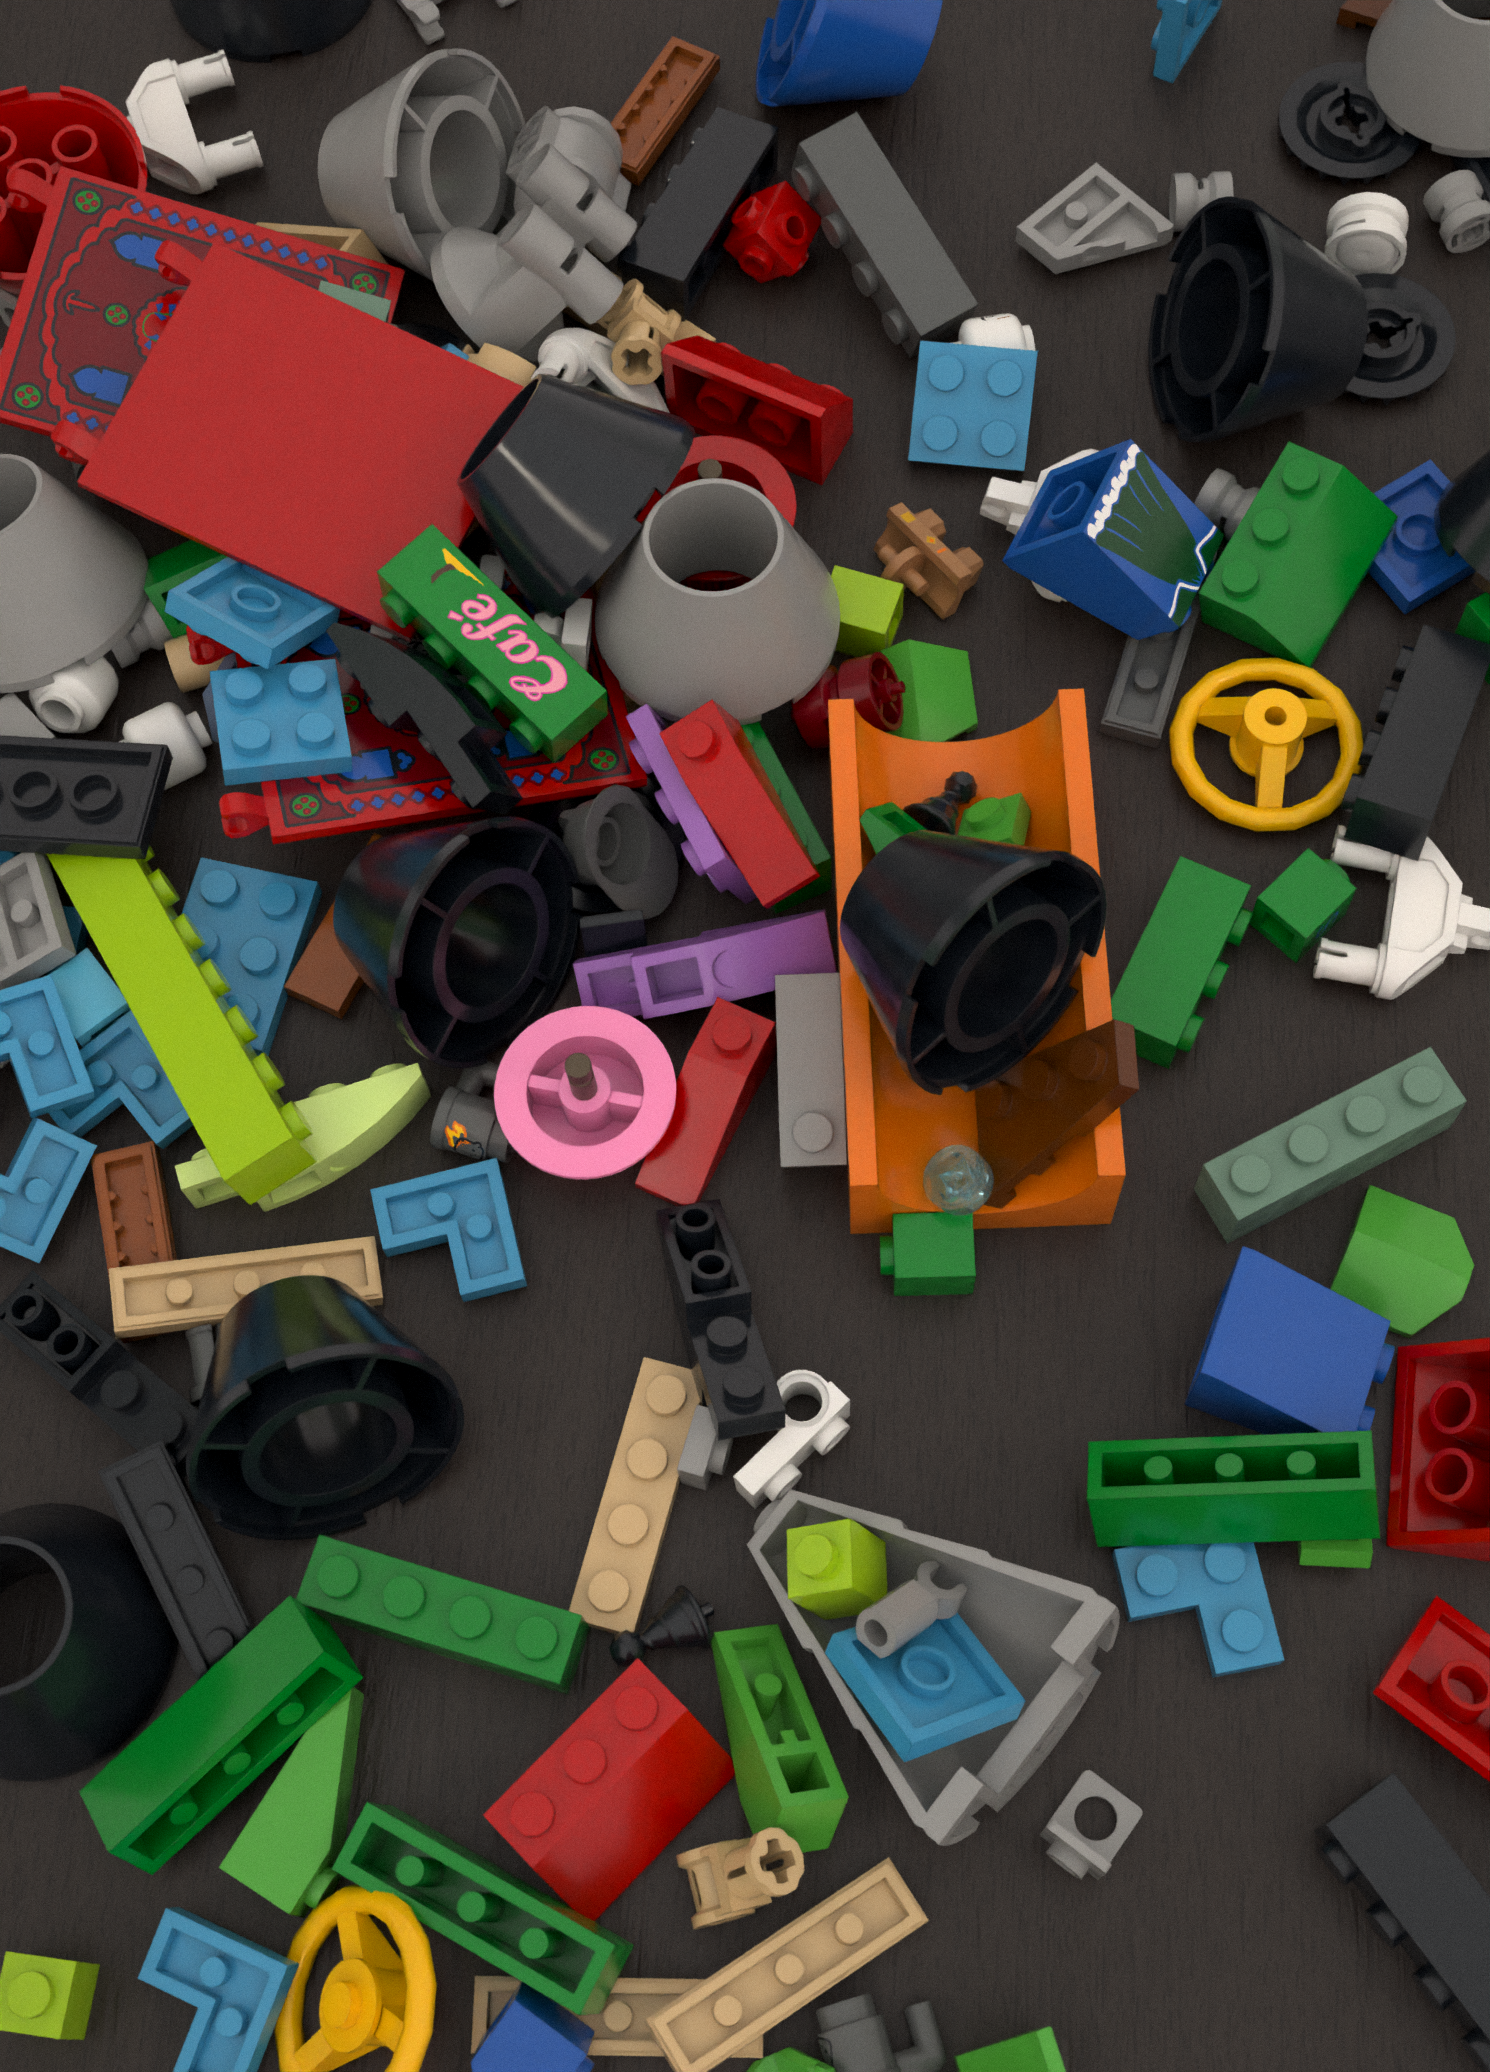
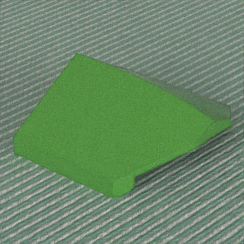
[878,639,978,742]
[1330,1185,1474,1339]

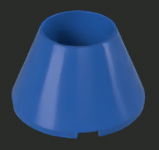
[756,0,943,107]

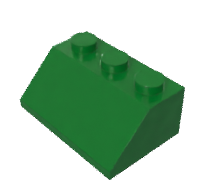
[1198,441,1398,668]

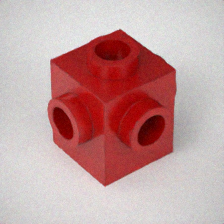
[722,181,822,284]

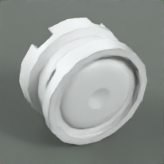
[1324,192,1409,276]

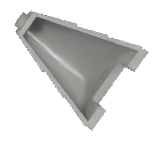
[747,1489,1120,1846]

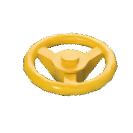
[1169,658,1364,832]
[274,1884,437,2072]

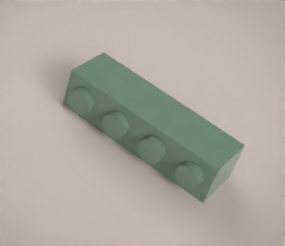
[1194,1047,1467,1244]

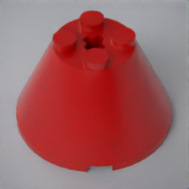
[0,85,148,297]

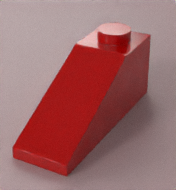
[659,699,820,909]
[635,997,777,1206]

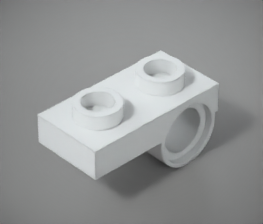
[733,1370,850,1509]

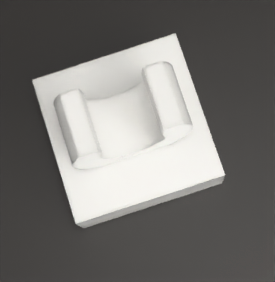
[534,598,593,671]

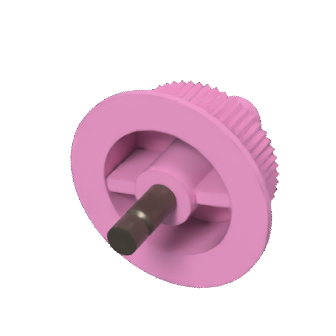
[494,1006,677,1180]

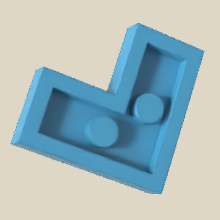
[0,975,94,1118]
[49,1010,193,1149]
[0,1117,97,1263]
[370,1158,528,1302]
[1112,1542,1284,1678]
[138,1907,299,2072]

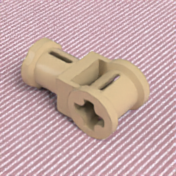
[604,279,681,385]
[676,1827,804,1930]

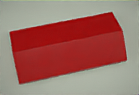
[1373,1595,1490,1782]

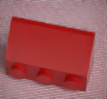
[661,335,853,485]
[1386,1337,1490,1562]
[483,1658,735,1922]

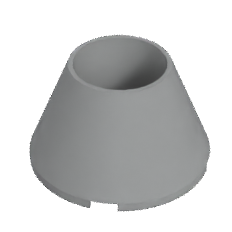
[1366,0,1490,158]
[318,48,525,282]
[0,454,148,693]
[594,478,840,725]

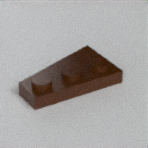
[975,1019,1139,1209]

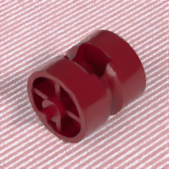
[791,652,906,750]

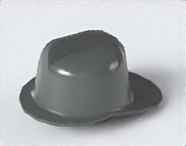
[557,784,678,919]

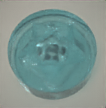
[923,1145,994,1216]

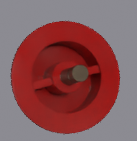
[636,435,797,591]

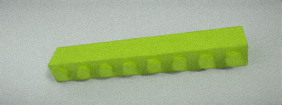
[47,845,317,1205]

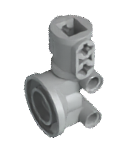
[430,106,637,372]

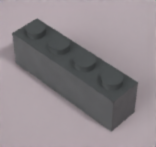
[791,112,978,359]

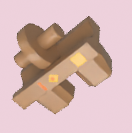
[873,502,984,619]

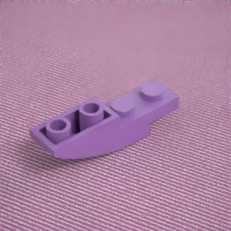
[573,909,838,1019]

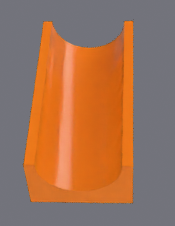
[828,688,1126,1234]

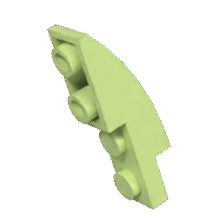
[175,1063,431,1212]

